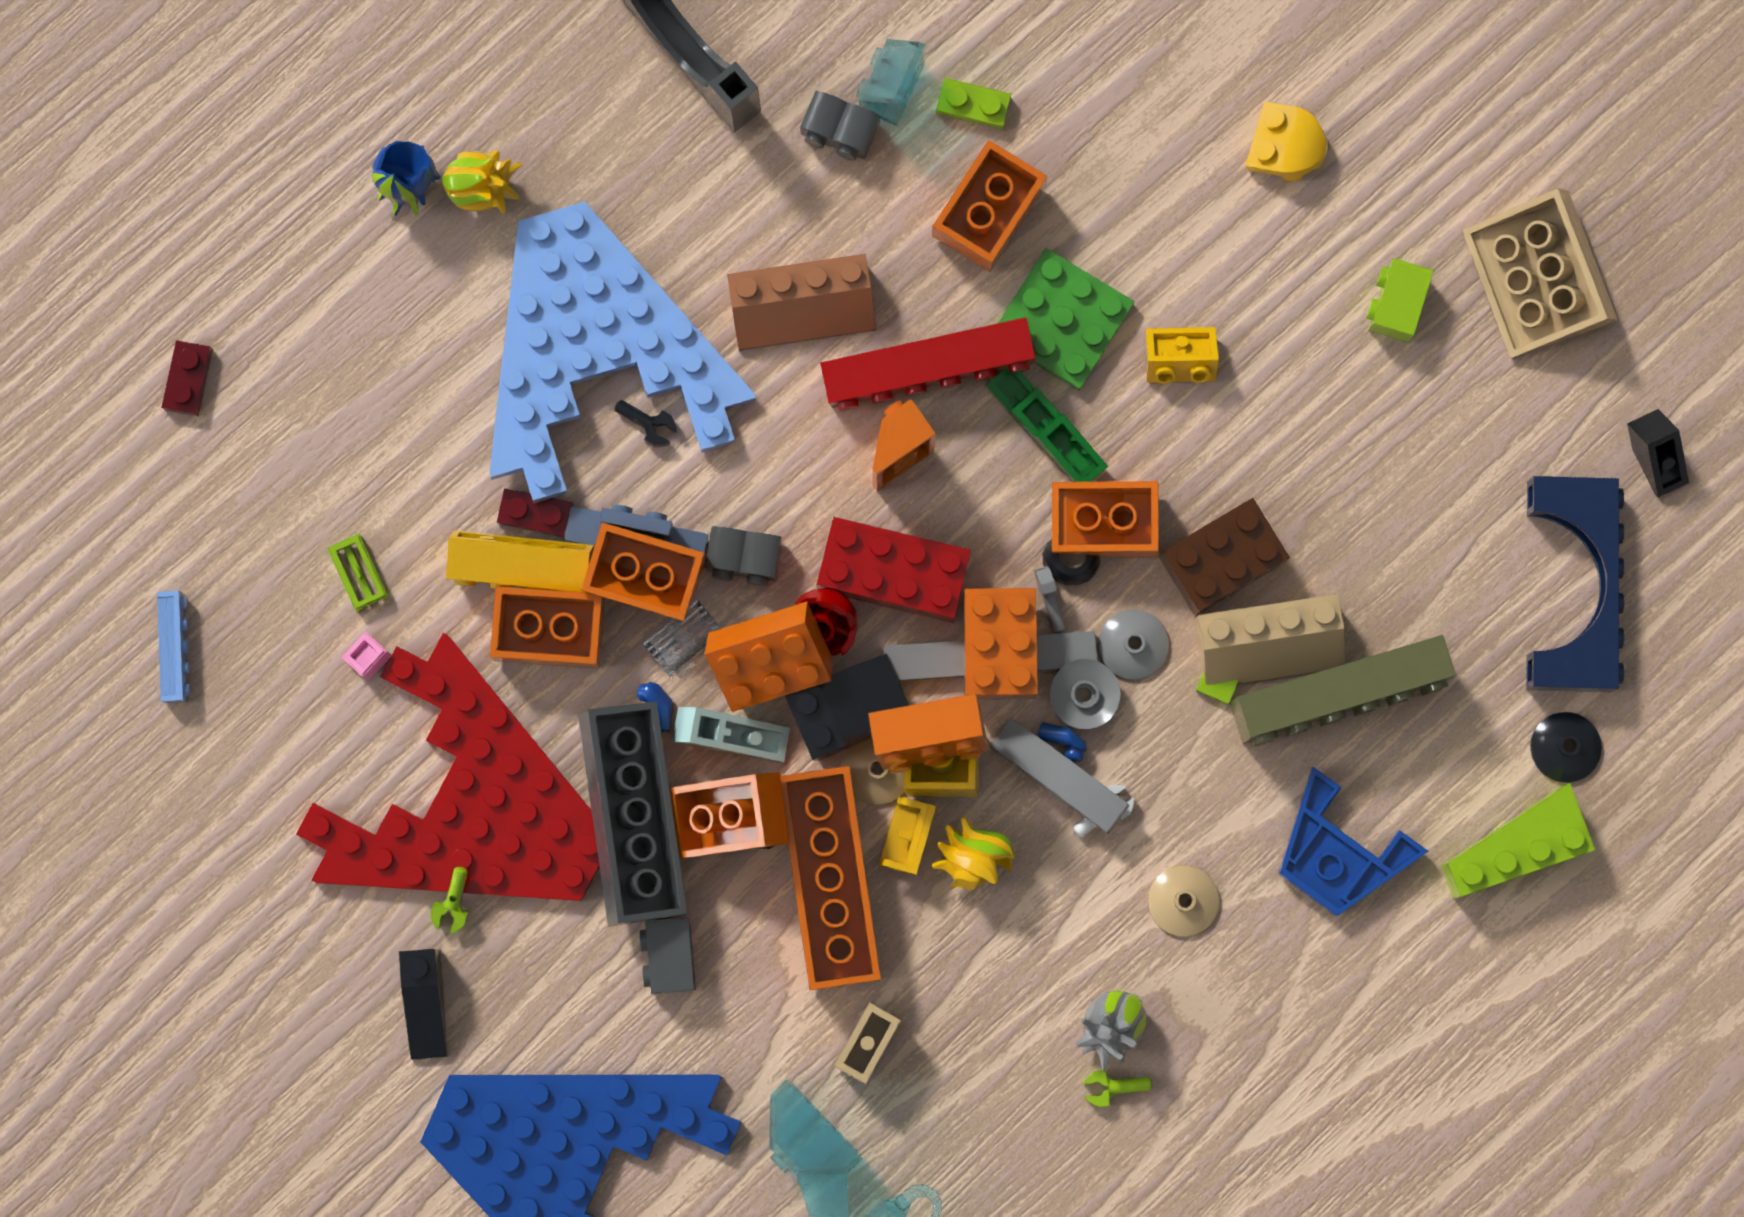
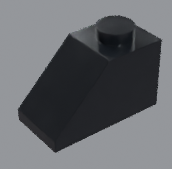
[1627,409,1689,497]

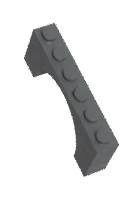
[622,0,761,133]

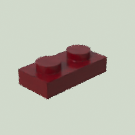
[161,340,213,416]
[497,488,574,538]

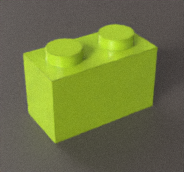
[1366,258,1434,343]

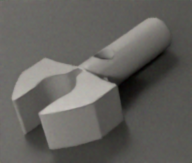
[1034,566,1066,633]

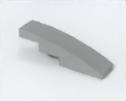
[990,718,1130,834]

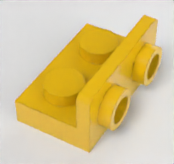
[1145,327,1219,384]

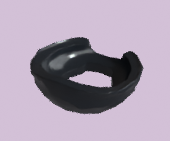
[1042,539,1101,585]

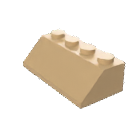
[1194,594,1345,685]

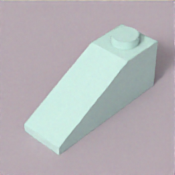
[672,707,790,762]

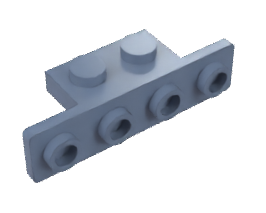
[564,504,708,553]

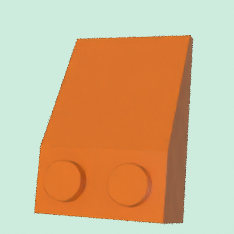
[1052,481,1159,558]

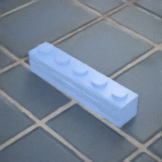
[157,590,191,703]

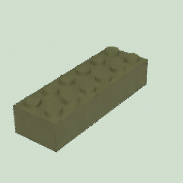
[1230,635,1456,747]

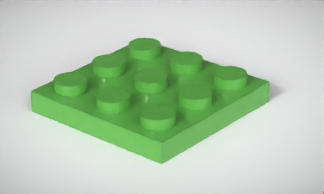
[998,248,1135,391]

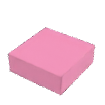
[342,632,392,681]

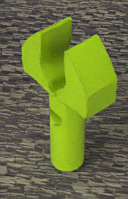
[430,867,470,934]
[1083,1070,1152,1107]

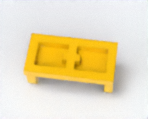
[879,797,936,876]

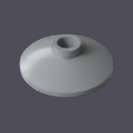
[1098,610,1169,680]
[1050,659,1121,730]

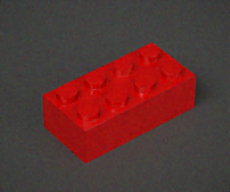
[816,517,971,623]

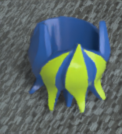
[371,141,440,216]

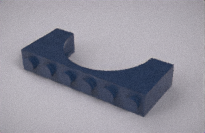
[1526,476,1624,692]

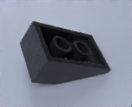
[785,654,909,761]

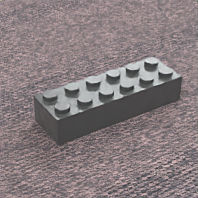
[578,701,688,927]

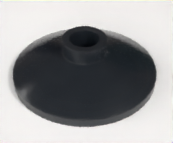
[1530,712,1602,783]

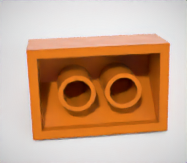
[873,399,936,491]
[581,522,707,621]

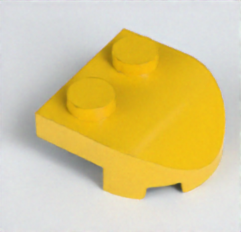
[1245,101,1328,182]

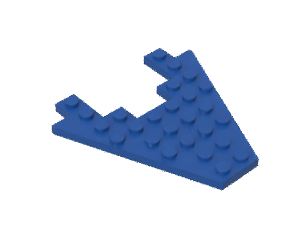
[420,1074,741,1217]

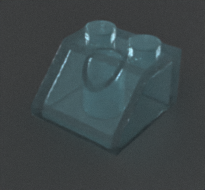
[856,39,926,126]

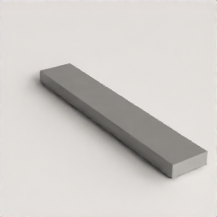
[884,631,1097,681]

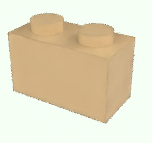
[834,1003,901,1084]

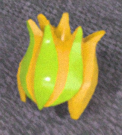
[441,150,522,214]
[932,817,1015,891]

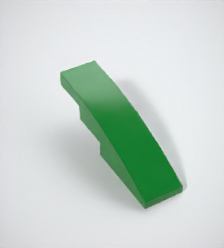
[985,369,1108,482]

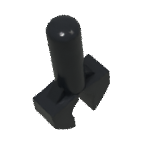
[614,400,677,447]

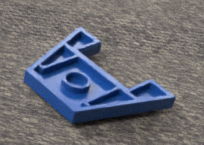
[1278,767,1429,916]

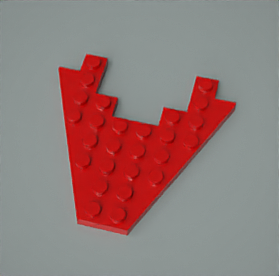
[296,633,599,901]

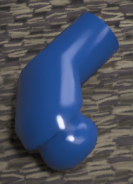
[637,682,673,732]
[1038,722,1087,763]

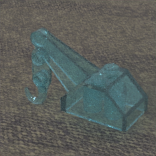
[769,1078,942,1217]

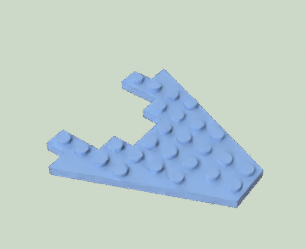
[489,202,755,504]

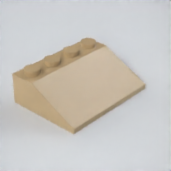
[1462,188,1618,359]

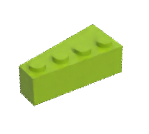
[1441,783,1595,898]

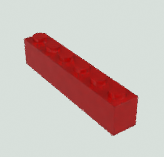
[820,317,1037,411]

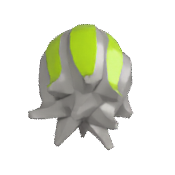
[1076,990,1146,1070]

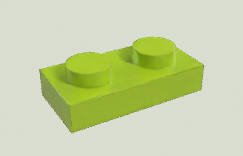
[936,77,1011,130]

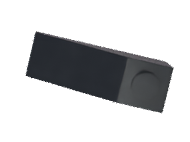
[399,949,448,1060]

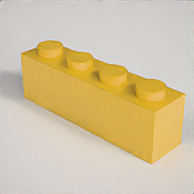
[446,530,594,593]

